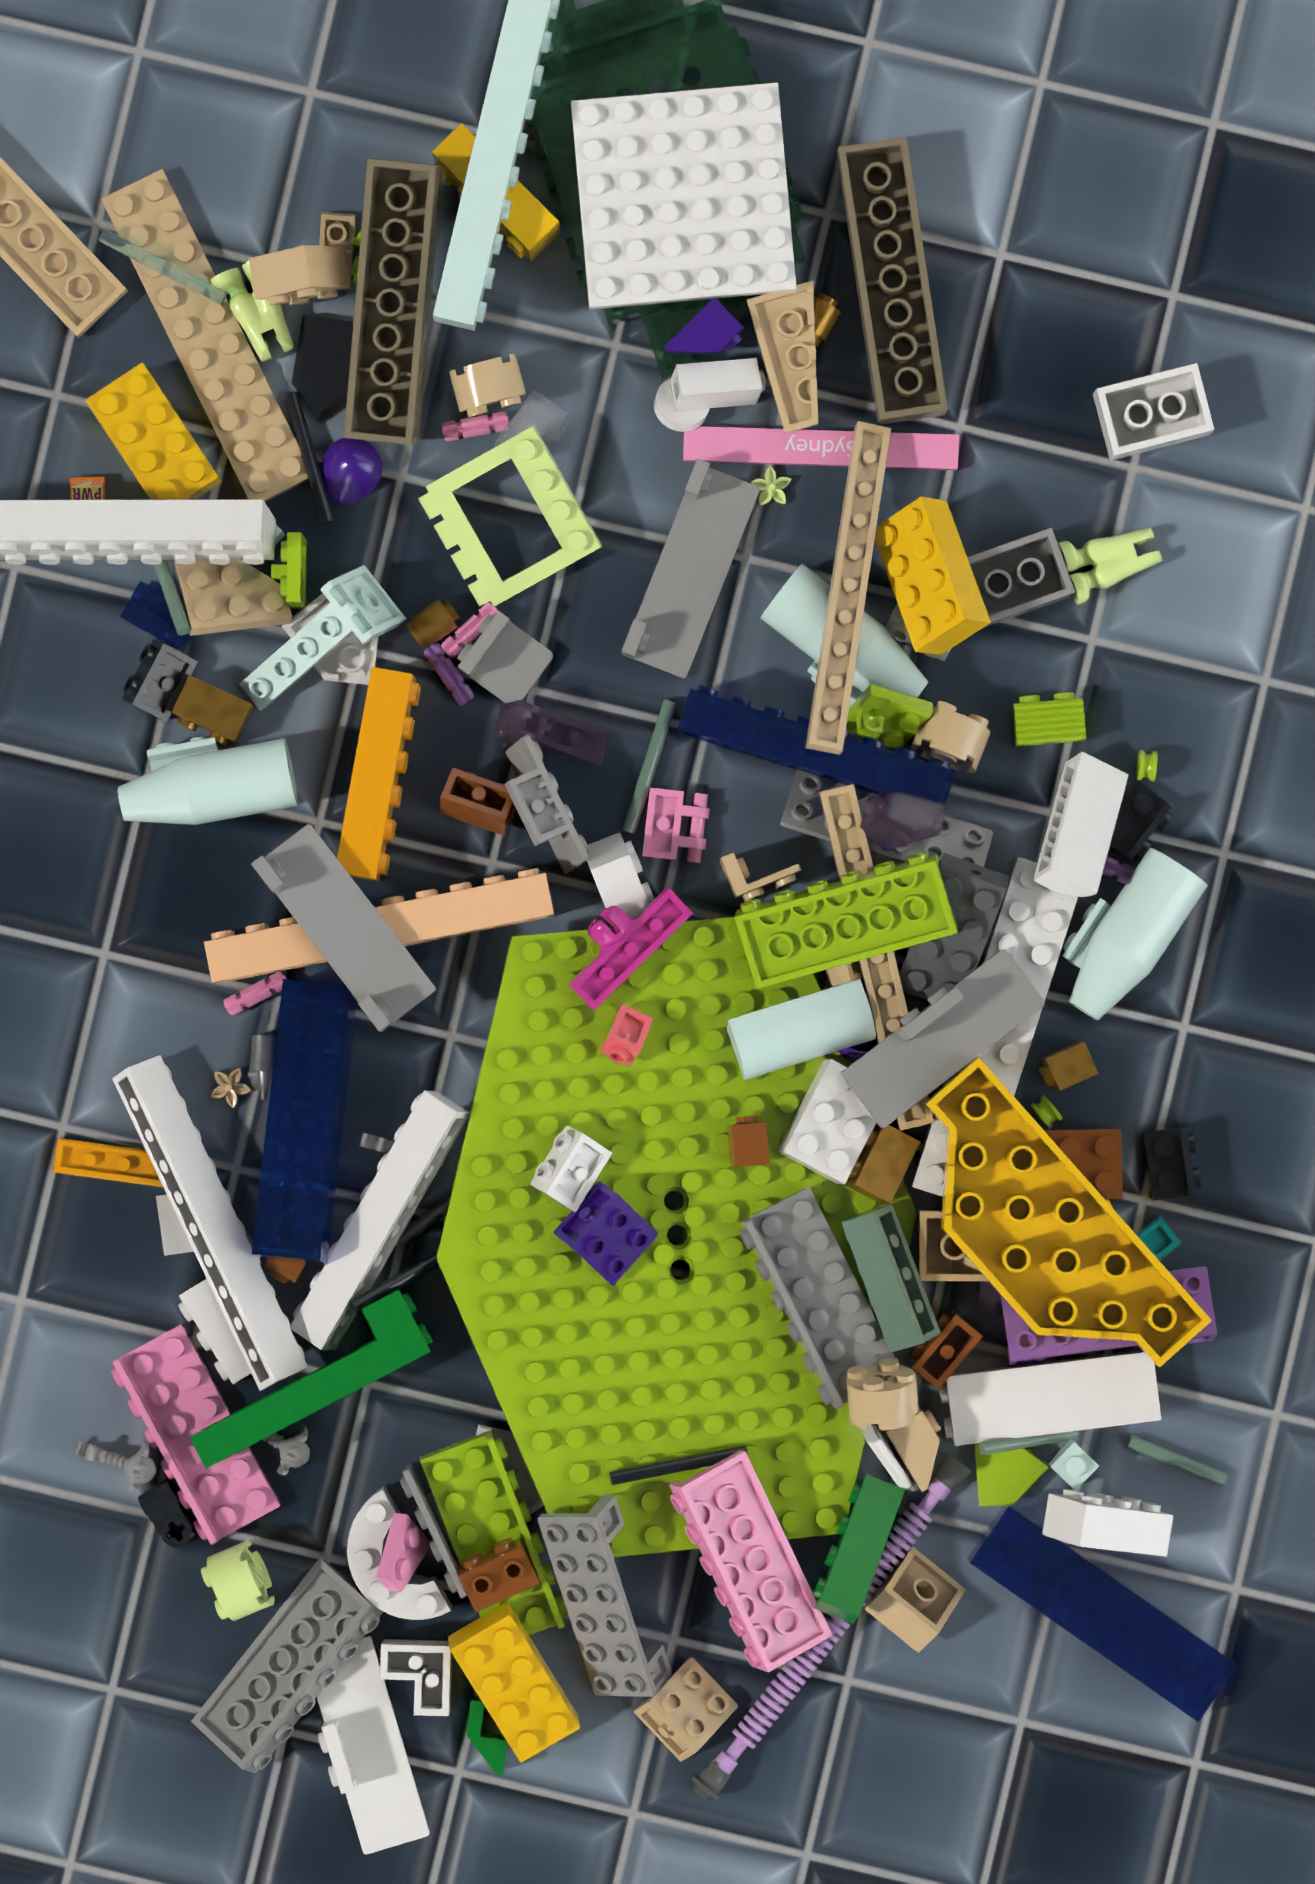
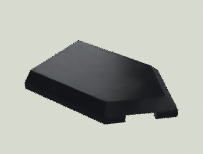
[292,315,353,423]

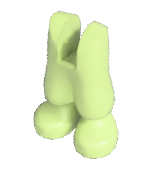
[210,261,294,362]
[1058,528,1162,605]

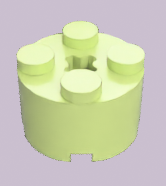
[201,1540,275,1621]

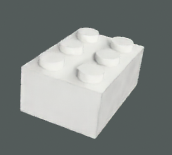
[1093,363,1214,461]
[777,1059,876,1184]
[1042,1489,1173,1557]

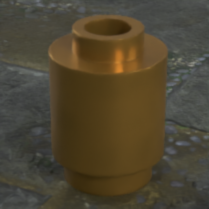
[813,293,841,347]
[406,599,460,648]

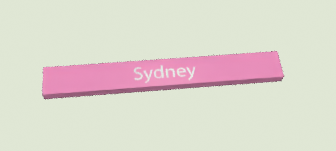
[683,426,959,470]

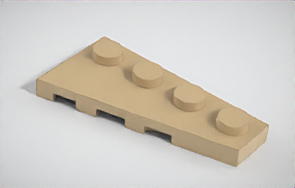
[746,281,818,434]

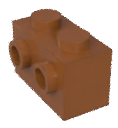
[440,768,516,836]
[908,1310,983,1390]
[457,1538,539,1612]

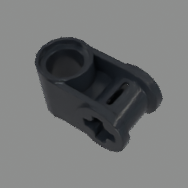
[137,1478,196,1547]

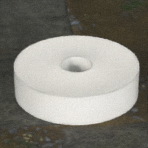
[654,378,710,432]

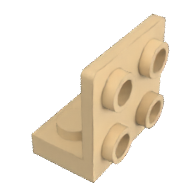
[720,853,801,902]
[633,1657,738,1762]

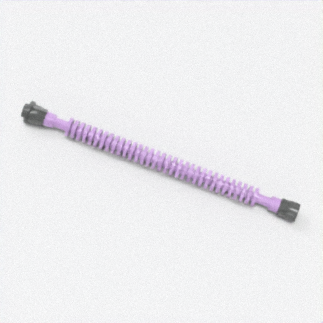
[691,1454,972,1802]

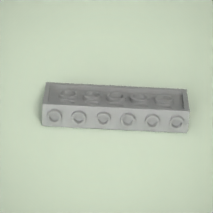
[739,1187,895,1409]
[191,1558,384,1773]

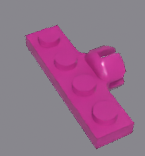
[568,888,693,1010]

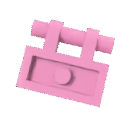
[642,788,710,863]

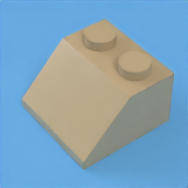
[917,1210,988,1281]
[885,1407,941,1492]
[865,1546,966,1653]

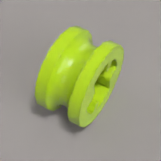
[1136,750,1158,782]
[1030,1095,1063,1129]

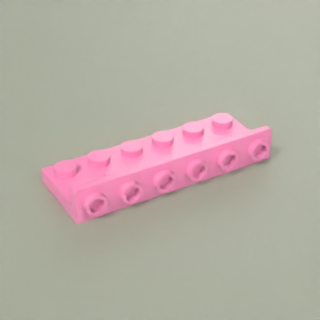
[111,1323,281,1545]
[669,1450,832,1673]

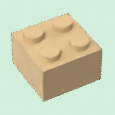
[248,245,351,306]

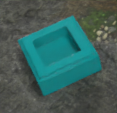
[1136,1216,1181,1261]

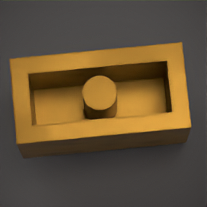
[172,675,255,746]
[1038,1042,1099,1091]
[845,1124,920,1204]

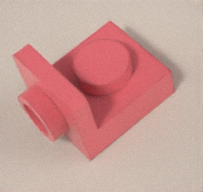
[600,1004,654,1066]

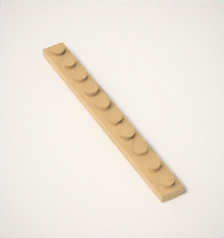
[806,421,891,755]
[819,784,934,1131]

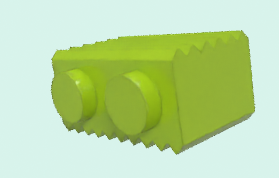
[1012,692,1086,747]

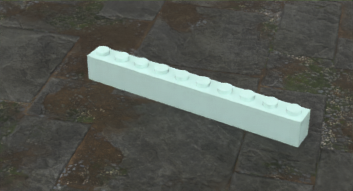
[433,0,560,331]

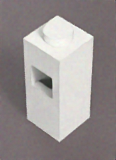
[670,358,766,411]

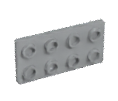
[505,735,589,874]
[400,1463,468,1598]

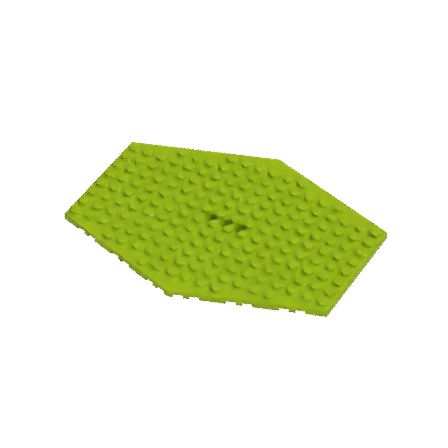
[436,917,917,1557]

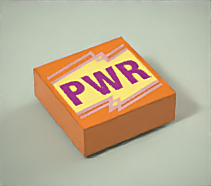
[70,477,106,500]

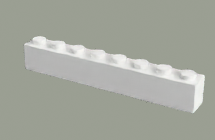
[290,1090,470,1350]

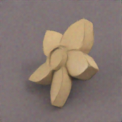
[210,1067,252,1108]

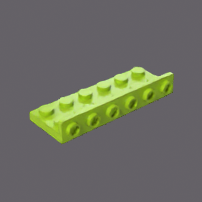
[734,852,958,989]
[419,1430,568,1635]

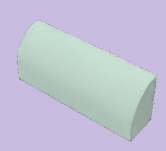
[727,979,876,1080]

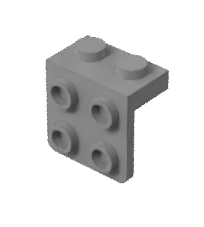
[457,611,553,708]

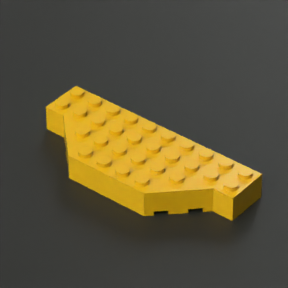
[924,1057,1212,1367]

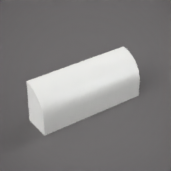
[1033,752,1129,897]

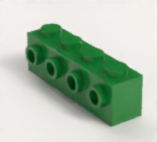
[813,1474,905,1624]

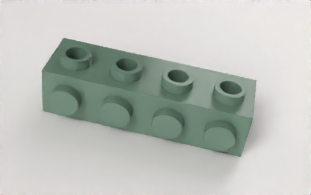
[841,1204,941,1353]

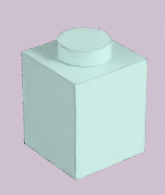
[1048,1439,1099,1491]

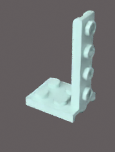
[239,565,406,711]

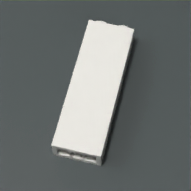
[939,1350,1161,1446]

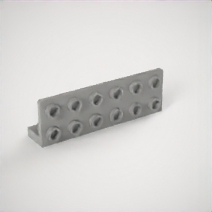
[621,458,760,679]
[251,824,436,1032]
[537,1495,672,1697]

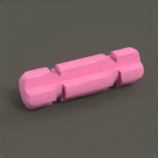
[441,412,509,441]
[441,602,498,658]
[223,971,289,1015]

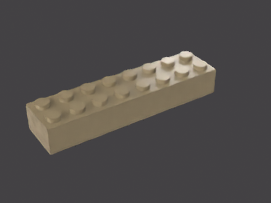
[837,137,948,425]
[344,158,443,445]

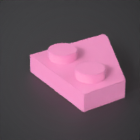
[376,1513,431,1592]

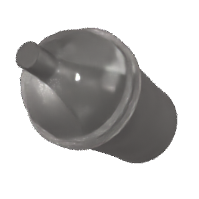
[247,1035,282,1100]

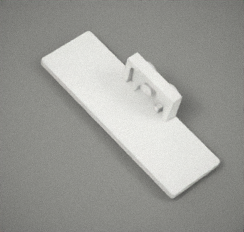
[317,1636,430,1854]

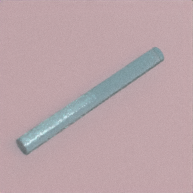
[99,229,227,305]

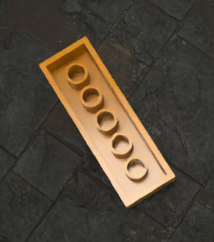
[337,667,421,882]

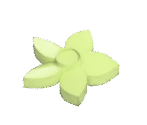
[750,466,791,506]

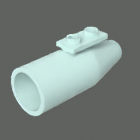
[760,564,929,708]
[118,736,298,825]
[1062,848,1208,1021]

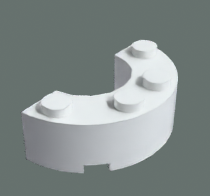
[347,1486,452,1620]

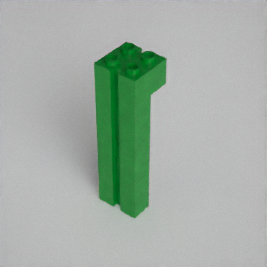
[190,1290,433,1469]

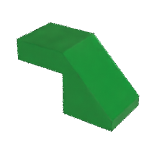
[466,1696,508,1775]

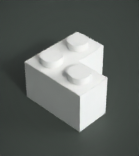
[587,832,654,919]
[380,1639,452,1716]

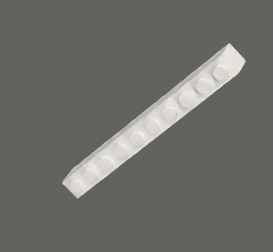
[112,1055,308,1391]

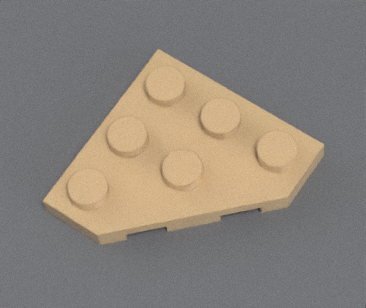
[171,560,292,636]

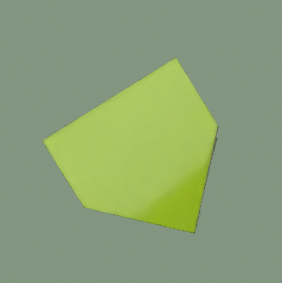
[974,1443,1050,1507]

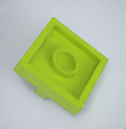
[271,532,306,609]
[845,684,933,750]

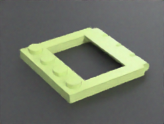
[418,425,602,607]

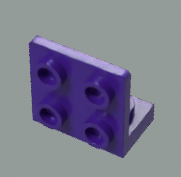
[553,1181,658,1285]

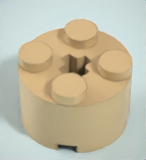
[449,354,526,417]
[911,701,990,773]
[846,1358,919,1430]

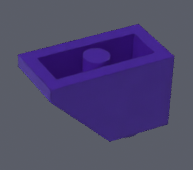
[664,297,744,354]

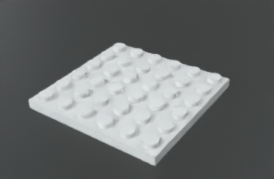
[571,83,797,310]

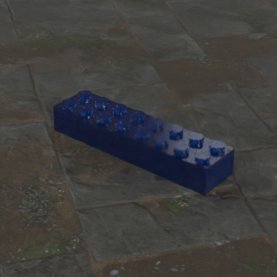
[677,685,956,814]
[252,979,357,1265]
[967,1504,1238,1722]

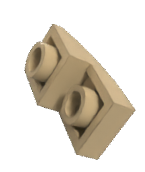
[319,212,356,287]

